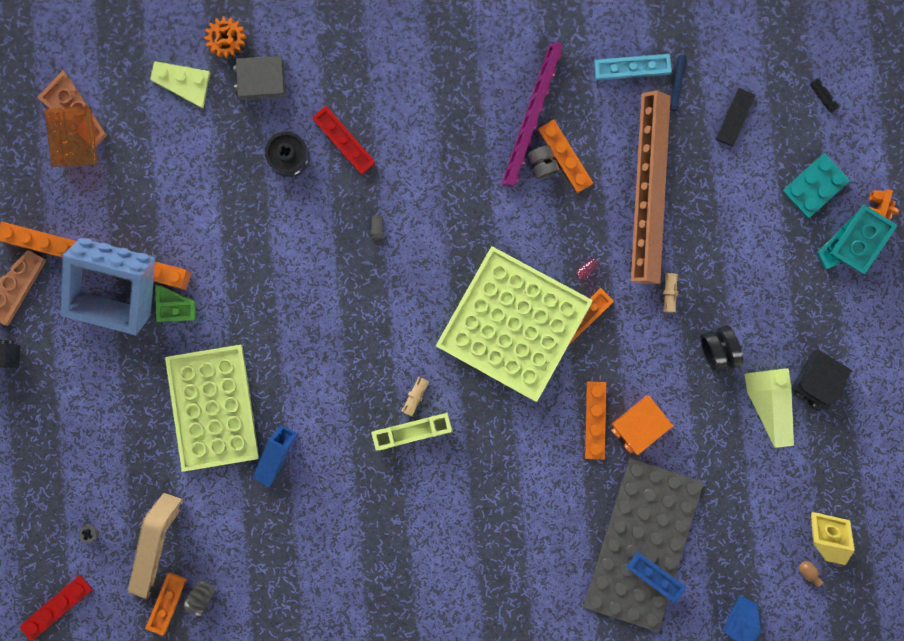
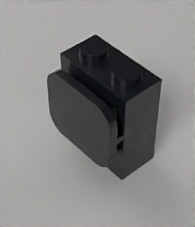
[791,350,852,411]

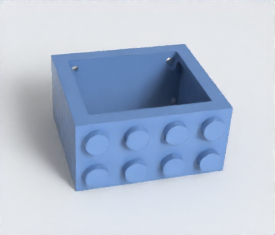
[61,238,155,335]

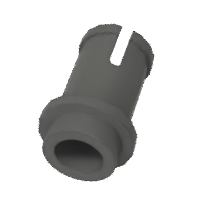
[369,215,385,240]

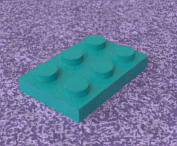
[781,153,850,219]
[830,205,898,275]

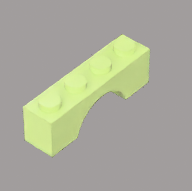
[371,413,452,451]

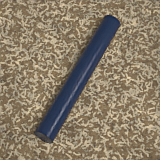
[670,55,686,111]

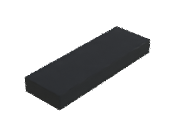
[715,88,756,147]

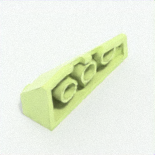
[744,368,794,448]

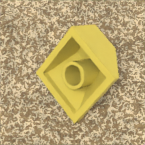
[811,512,854,565]

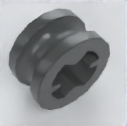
[78,525,98,543]

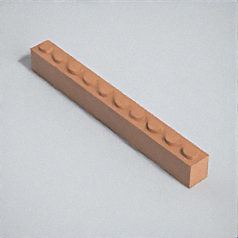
[631,91,671,284]

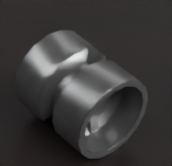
[528,145,560,180]

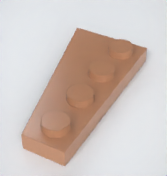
[37,70,107,149]
[0,250,47,326]

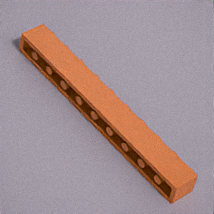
[0,221,191,290]

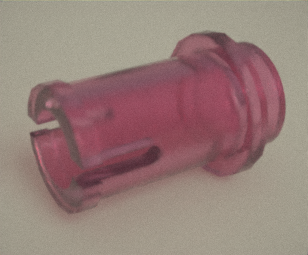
[575,257,600,281]

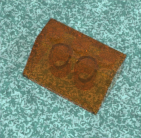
[44,107,98,167]

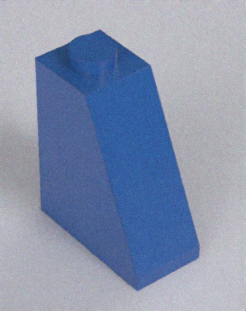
[253,425,298,487]
[723,595,761,641]

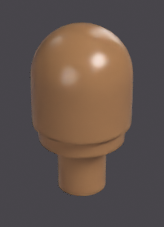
[799,561,823,587]

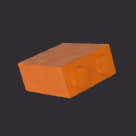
[610,395,673,455]

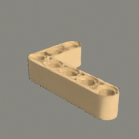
[128,493,183,599]

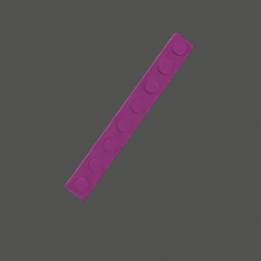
[501,42,563,187]

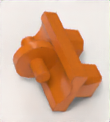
[869,189,900,220]

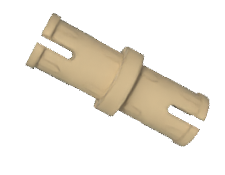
[663,273,679,313]
[401,377,429,416]

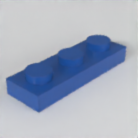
[626,551,687,604]

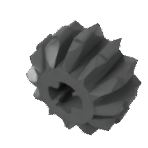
[184,580,215,616]

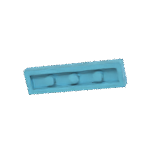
[594,54,672,81]

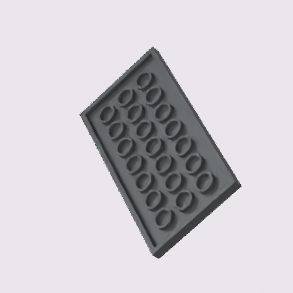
[583,458,704,632]

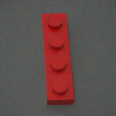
[312,106,376,175]
[19,575,93,641]

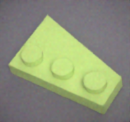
[151,61,211,109]

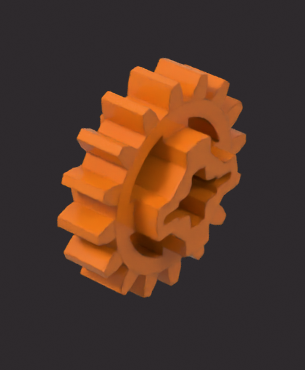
[204,16,246,59]

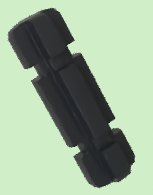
[810,78,840,113]

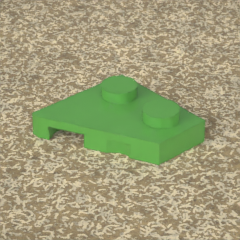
[155,285,197,322]

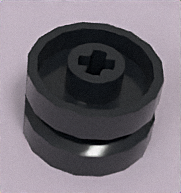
[265,131,310,178]
[700,325,744,374]

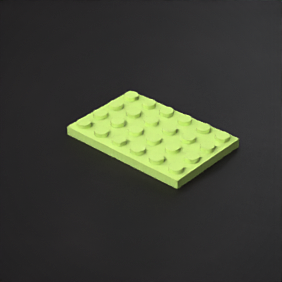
[165,345,260,472]

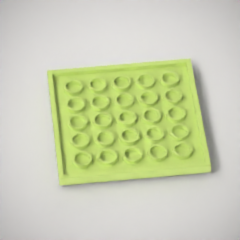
[436,246,593,402]

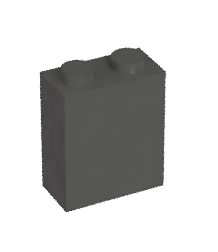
[233,56,286,101]

